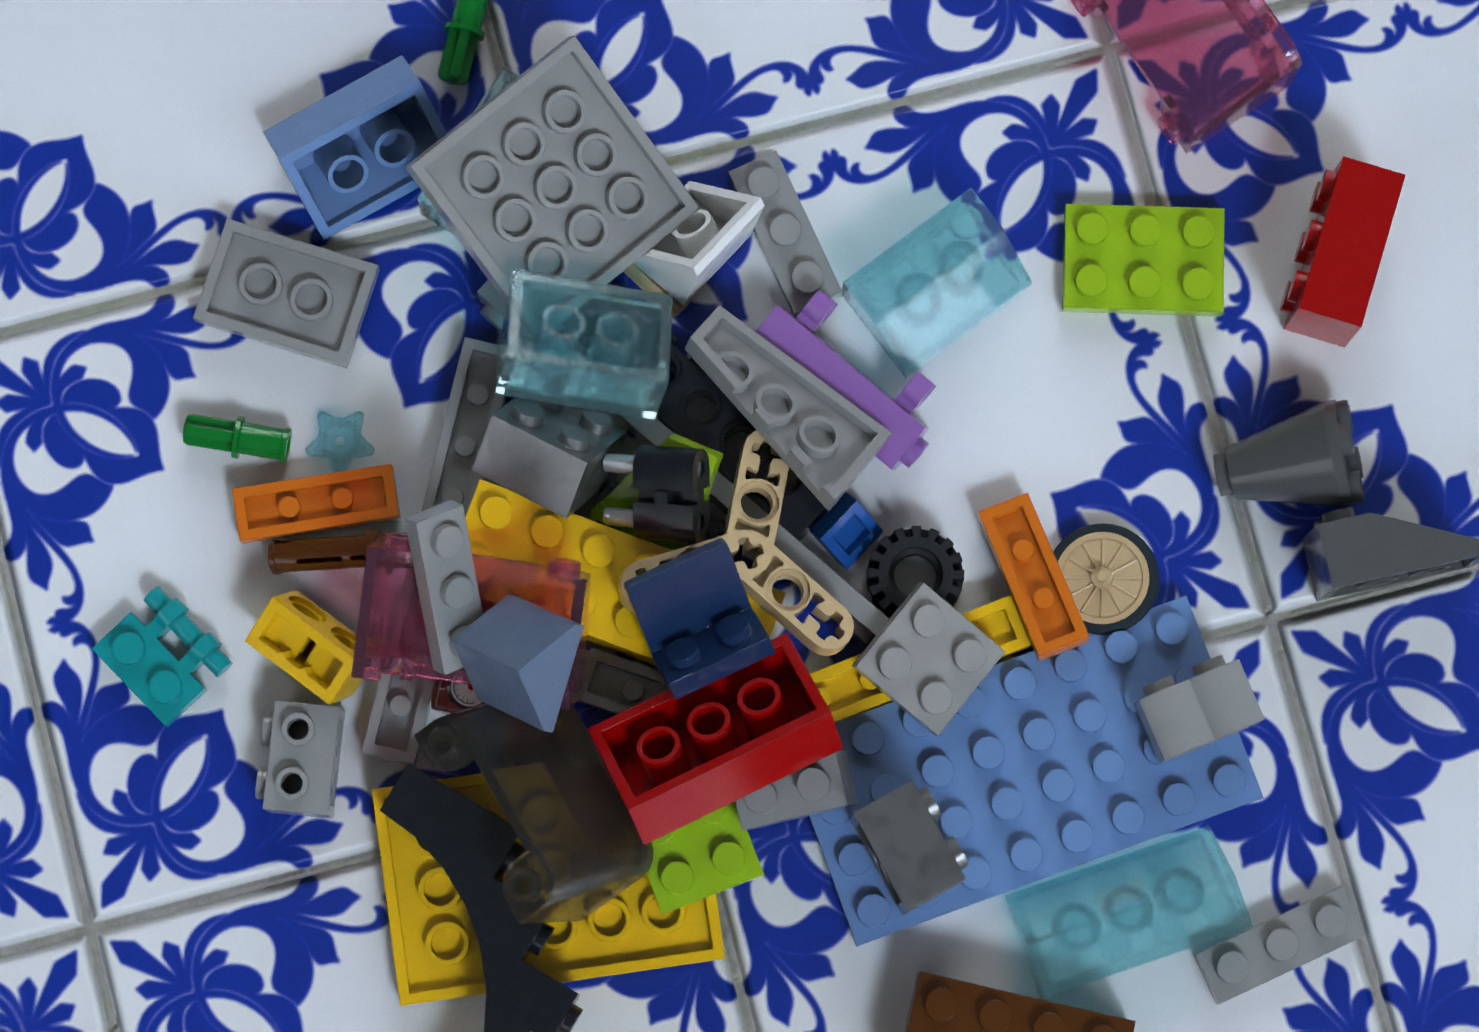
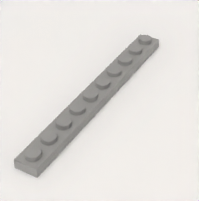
[477,280,889,646]

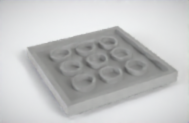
[405,36,700,340]

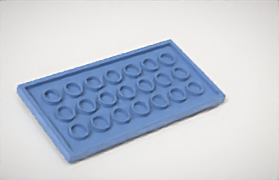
[809,596,1264,947]

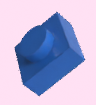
[809,492,883,570]

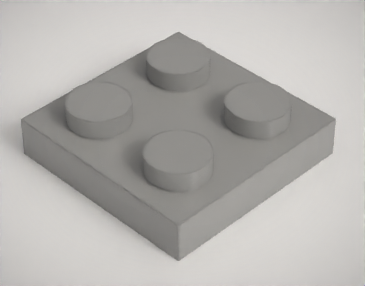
[852,582,1005,736]

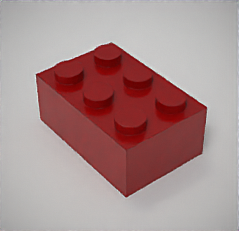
[1279,156,1405,348]

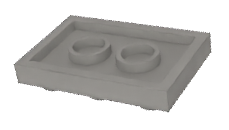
[193,219,380,369]

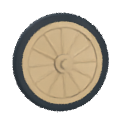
[1053,523,1159,635]

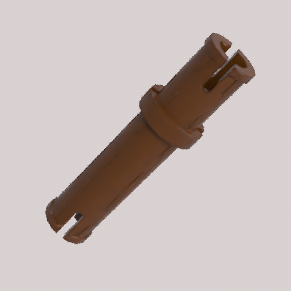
[268,529,413,574]

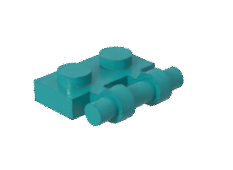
[92,586,233,727]

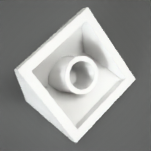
[634,181,765,306]

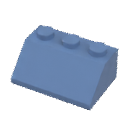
[263,55,447,240]

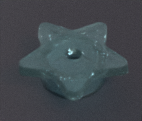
[305,411,375,472]

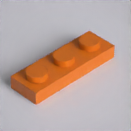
[232,464,401,544]
[978,492,1090,662]

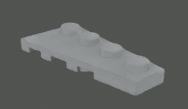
[685,305,892,511]

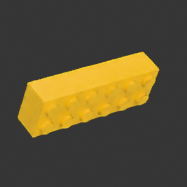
[465,479,786,666]

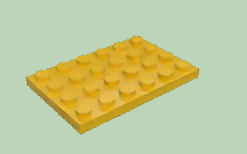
[372,756,725,1006]

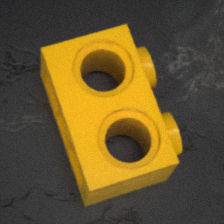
[245,590,381,705]

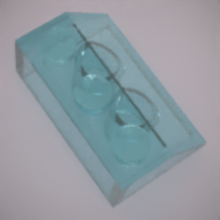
[842,188,1032,378]
[495,269,673,420]

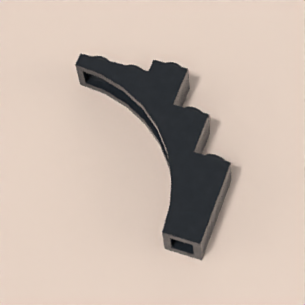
[380,763,583,1032]

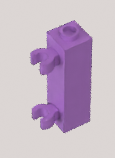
[755,290,936,470]

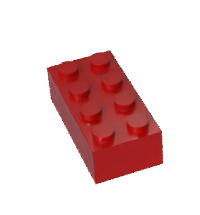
[588,633,843,845]

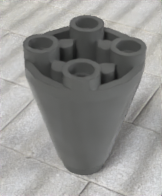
[1213,399,1365,507]

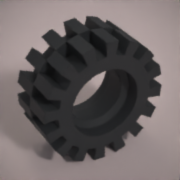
[866,526,964,619]

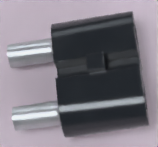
[603,445,710,543]

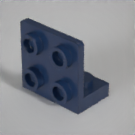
[624,538,775,700]

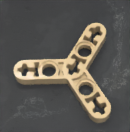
[617,430,854,656]

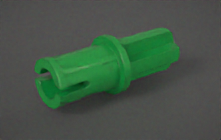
[437,0,488,85]
[183,414,292,462]

